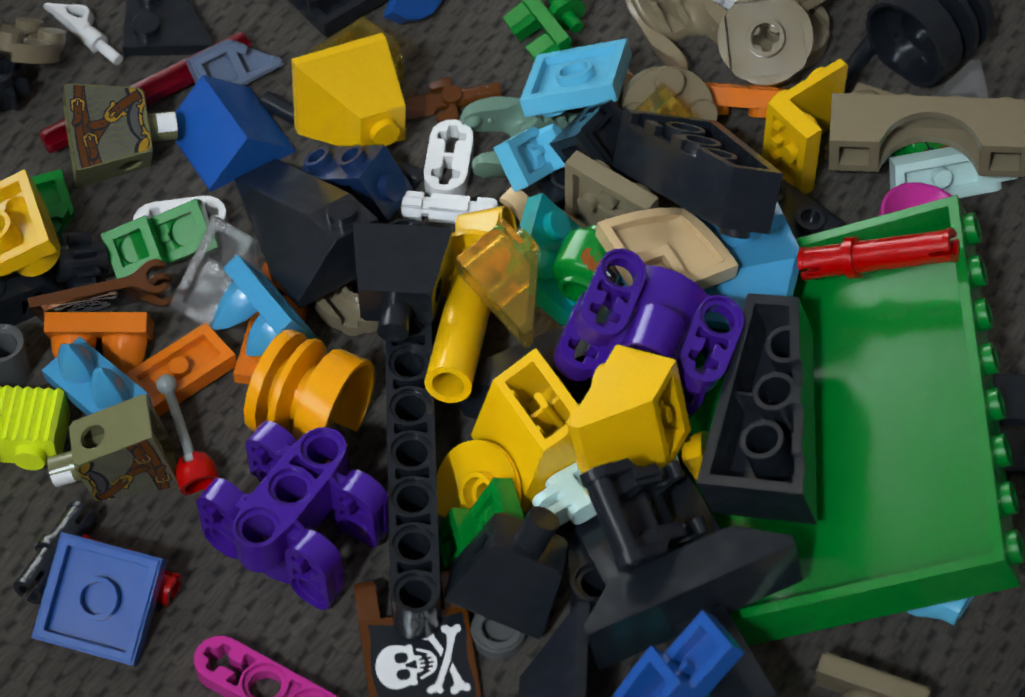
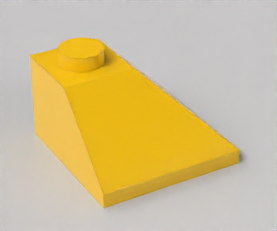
[291,32,406,146]

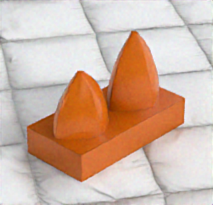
[44,312,154,374]

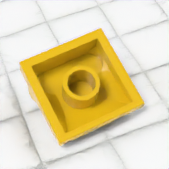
[0,169,60,277]

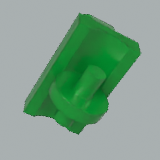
[502,0,586,61]

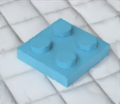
[520,38,632,117]

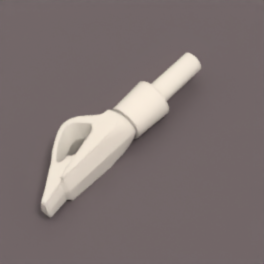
[44,3,123,65]

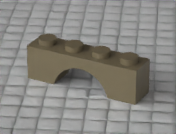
[829,92,1025,177]

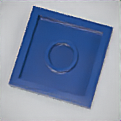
[31,532,168,666]

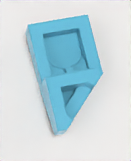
[493,123,565,192]

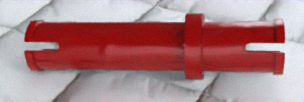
[797,228,960,281]

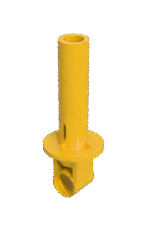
[424,205,520,403]

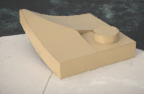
[595,207,739,290]

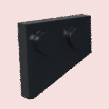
[122,0,213,56]

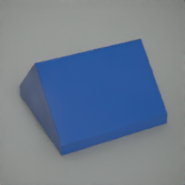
[174,75,295,192]

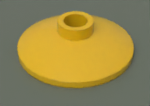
[437,440,522,517]

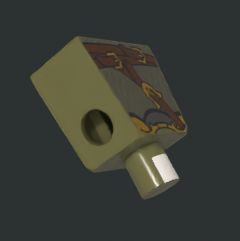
[62,83,178,188]
[47,394,178,501]

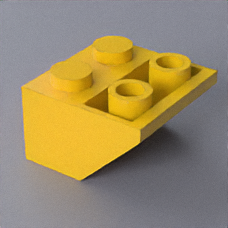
[567,344,691,495]
[471,348,578,512]

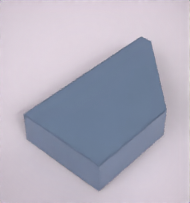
[184,39,284,86]

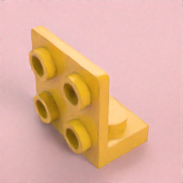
[762,58,848,195]

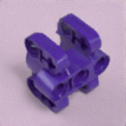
[553,248,744,420]
[196,421,389,610]

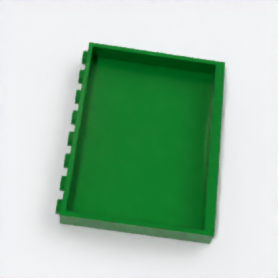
[673,195,1025,646]

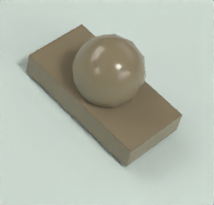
[816,652,931,697]

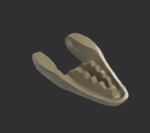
[625,0,727,70]

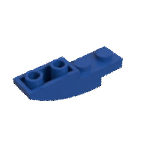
[613,610,745,697]

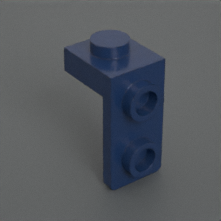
[300,145,413,222]

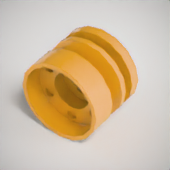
[244,329,375,463]

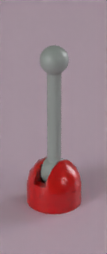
[156,374,221,495]

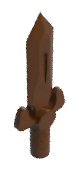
[404,77,502,123]

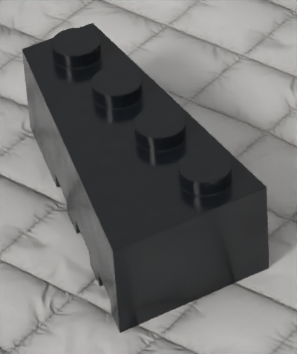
[612,109,783,239]
[696,293,817,525]

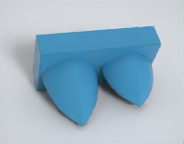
[212,254,316,356]
[41,337,153,416]

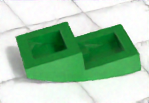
[101,198,219,279]
[438,478,524,574]

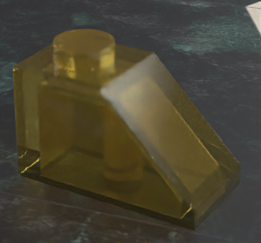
[456,219,540,349]

